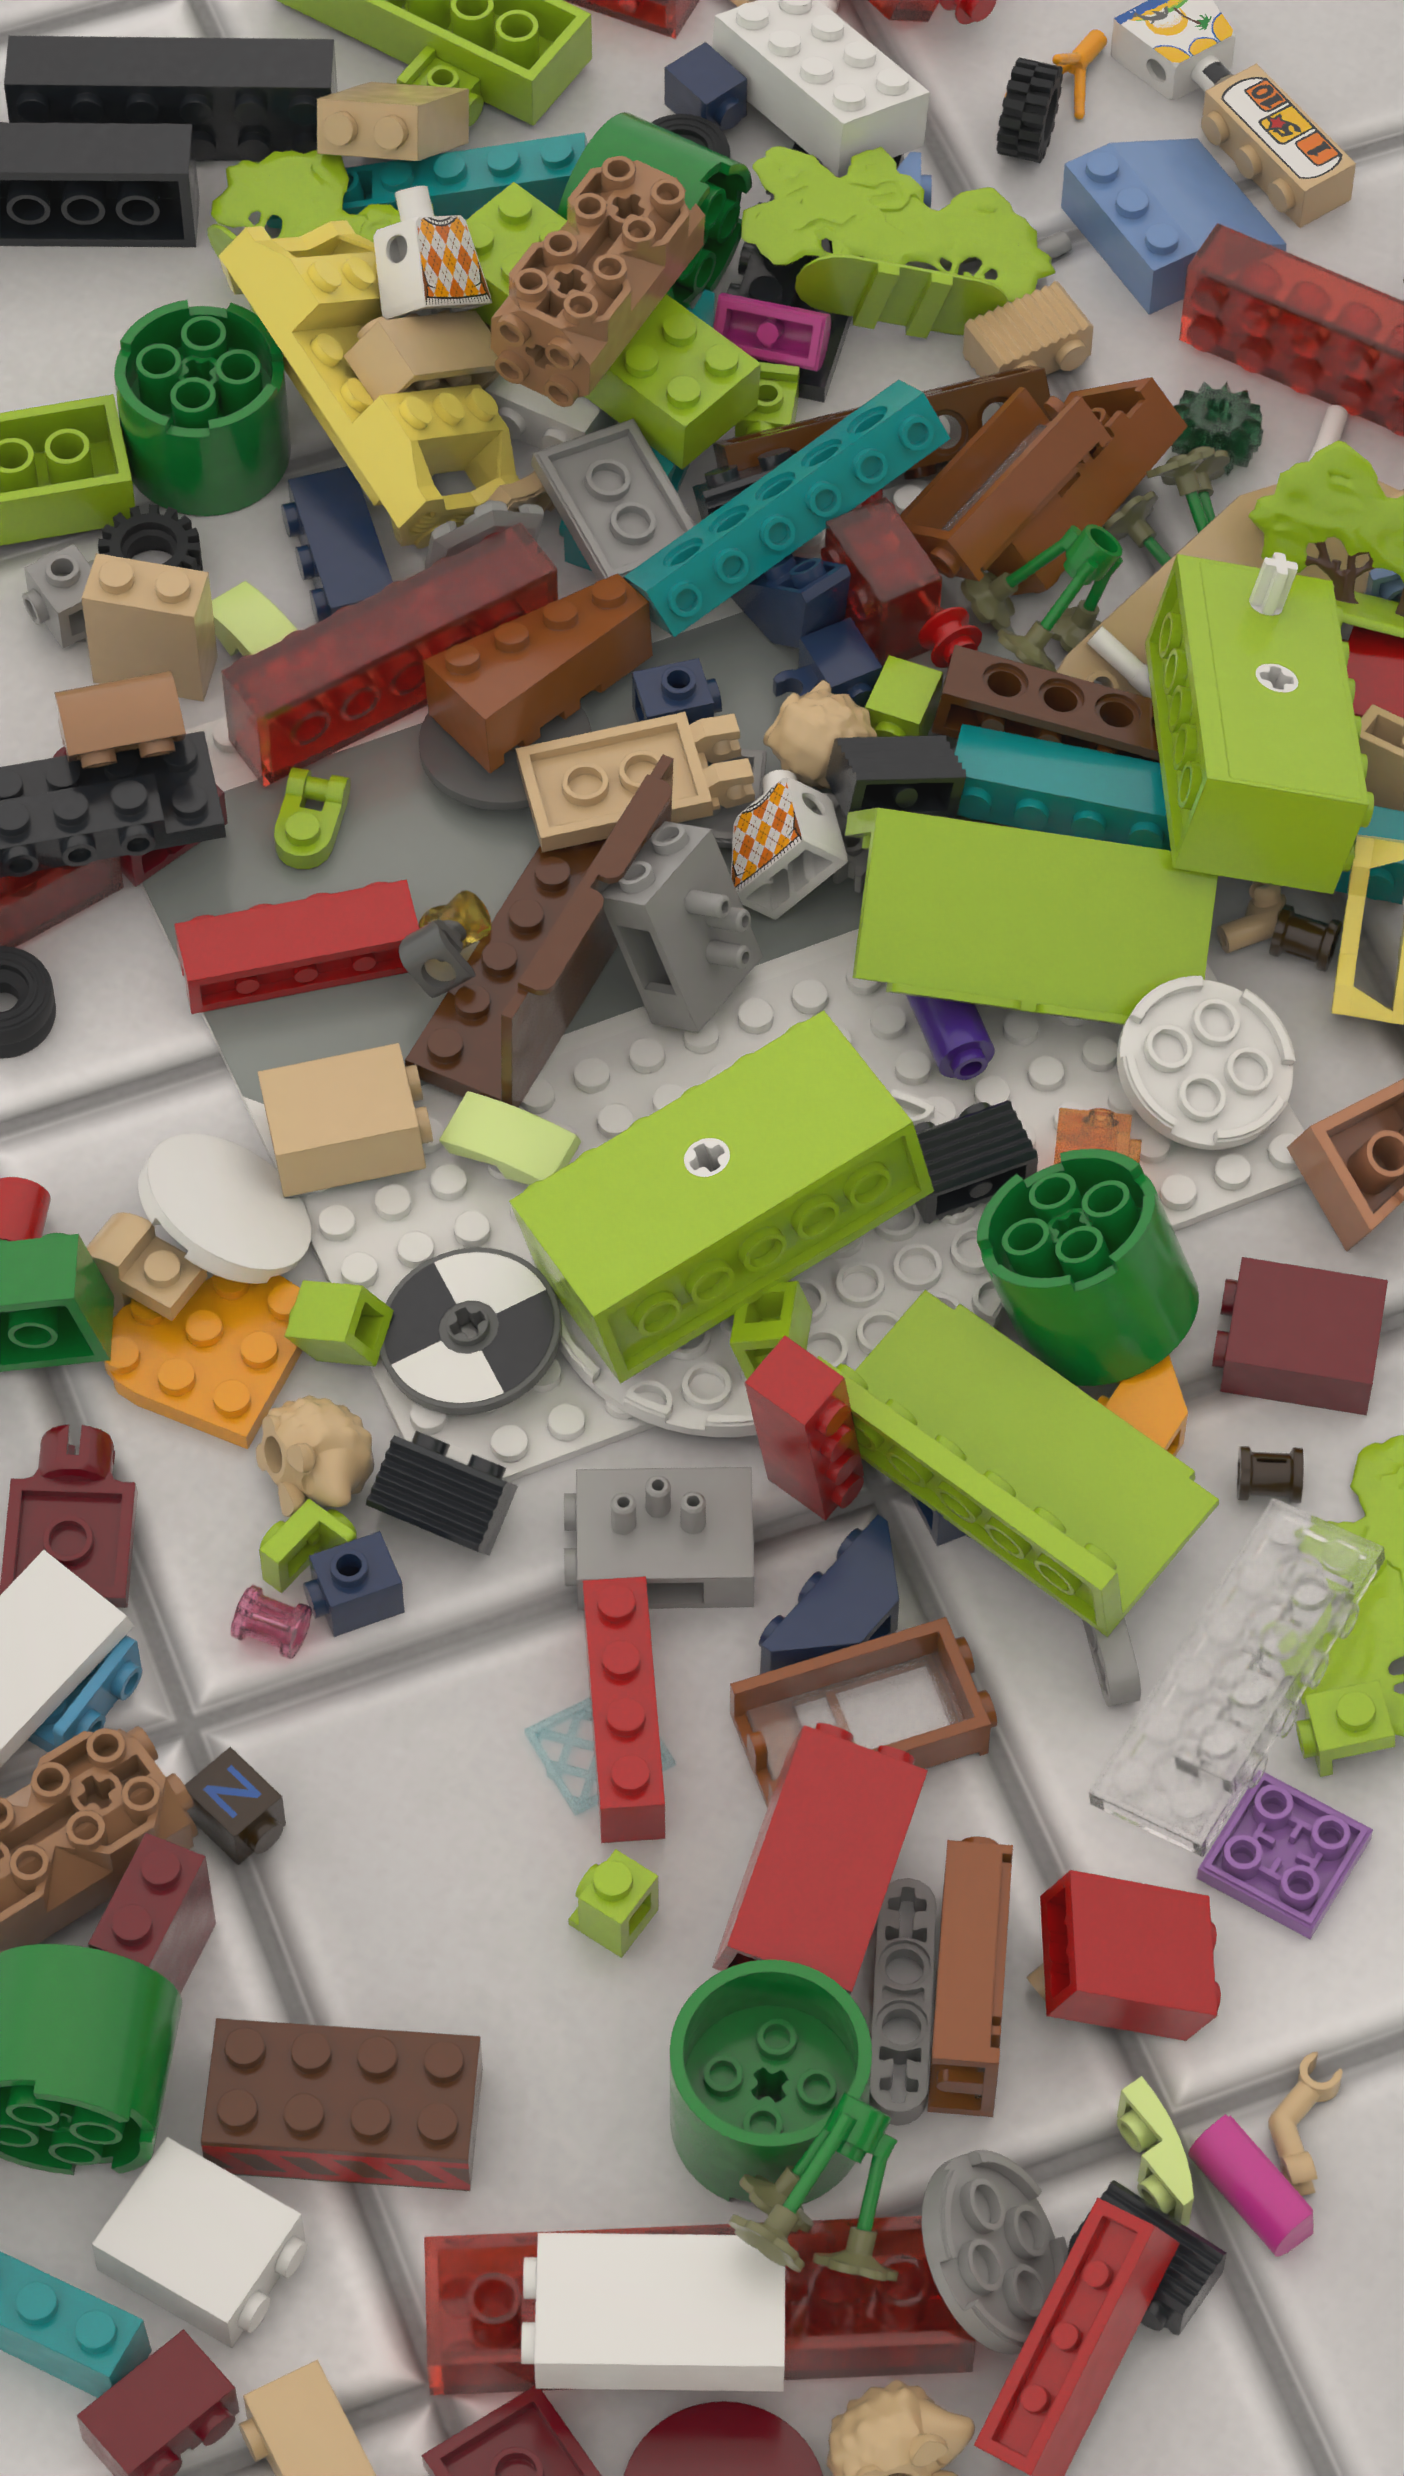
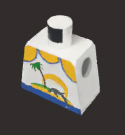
[1111,0,1235,100]

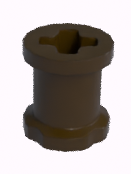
[1269,904,1342,972]
[1237,1446,1304,1504]

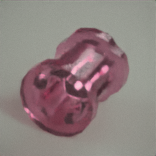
[231,1584,312,1659]

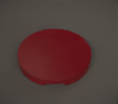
[624,2401,823,2476]

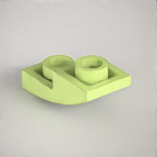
[212,581,320,693]
[439,1091,582,1185]
[1117,2076,1194,2226]

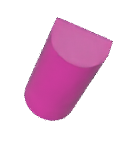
[713,293,831,371]
[1188,2114,1314,2257]

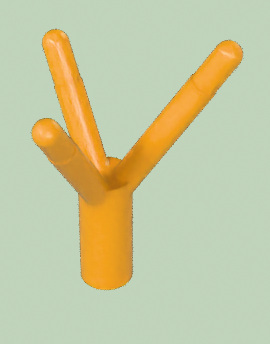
[1004,29,1107,120]

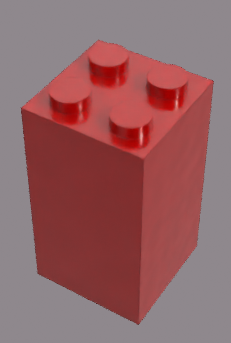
[712,1723,928,1995]

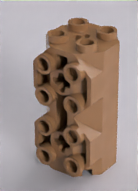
[491,156,705,407]
[0,1726,198,1952]

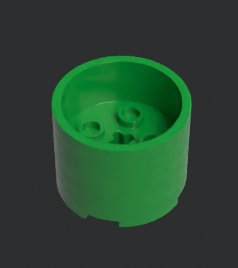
[557,112,752,308]
[114,300,291,516]
[977,1149,1199,1386]
[0,1944,182,2175]
[670,1960,872,2204]

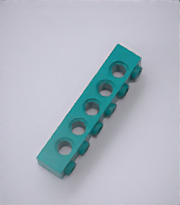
[624,379,951,637]

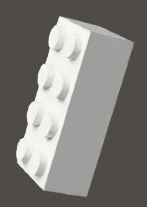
[712,0,930,178]

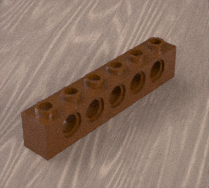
[713,365,1052,480]
[931,645,1160,763]

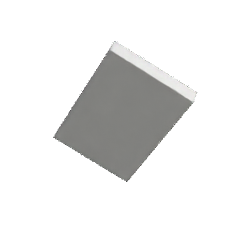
[531,419,696,581]

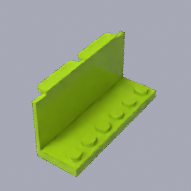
[845,808,1218,1025]
[817,1290,1219,1637]

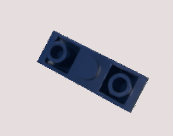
[731,554,851,648]
[759,1514,899,1674]

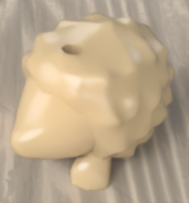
[763,680,877,789]
[256,1395,374,1517]
[827,2380,975,2476]

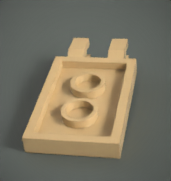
[515,712,755,853]

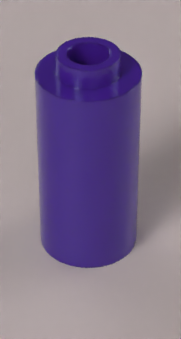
[906,995,995,1080]

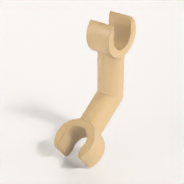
[1268,2052,1342,2196]

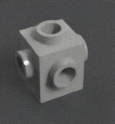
[22,544,94,648]

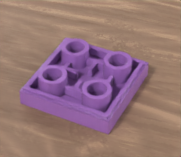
[1197,1770,1373,1939]

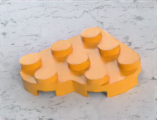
[104,1274,303,1449]

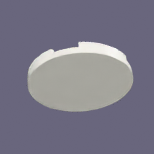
[1117,976,1296,1150]
[138,1133,311,1284]

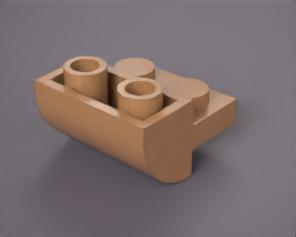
[54,671,186,769]

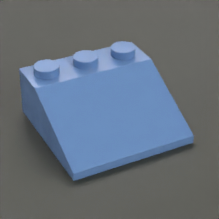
[1061,138,1287,315]

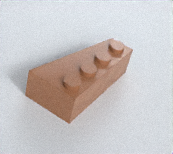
[1287,1079,1404,1252]

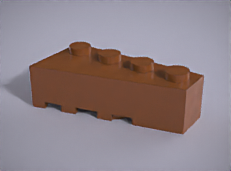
[987,377,1188,596]
[423,573,653,774]

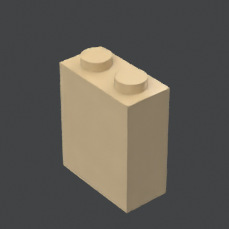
[317,82,469,161]
[81,553,218,702]
[258,1043,433,1197]

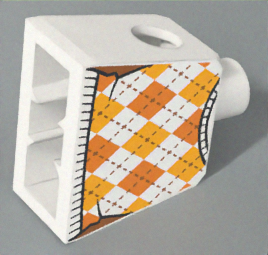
[373,186,492,320]
[731,770,848,920]

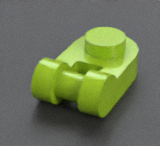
[274,767,351,869]

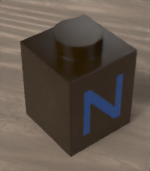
[185,1747,286,1865]

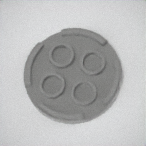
[922,2150,1068,2355]

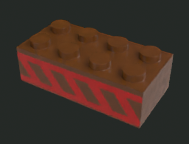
[201,2018,483,2191]

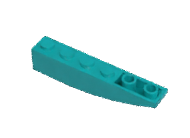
[267,132,588,229]
[0,2251,152,2398]

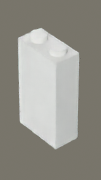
[521,2233,785,2392]

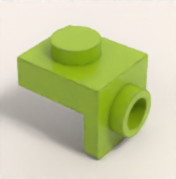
[259,1499,357,1594]
[1295,1679,1395,1777]

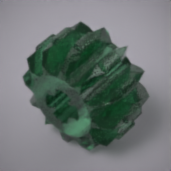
[1171,381,1263,476]

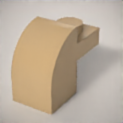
[86,1212,208,1321]

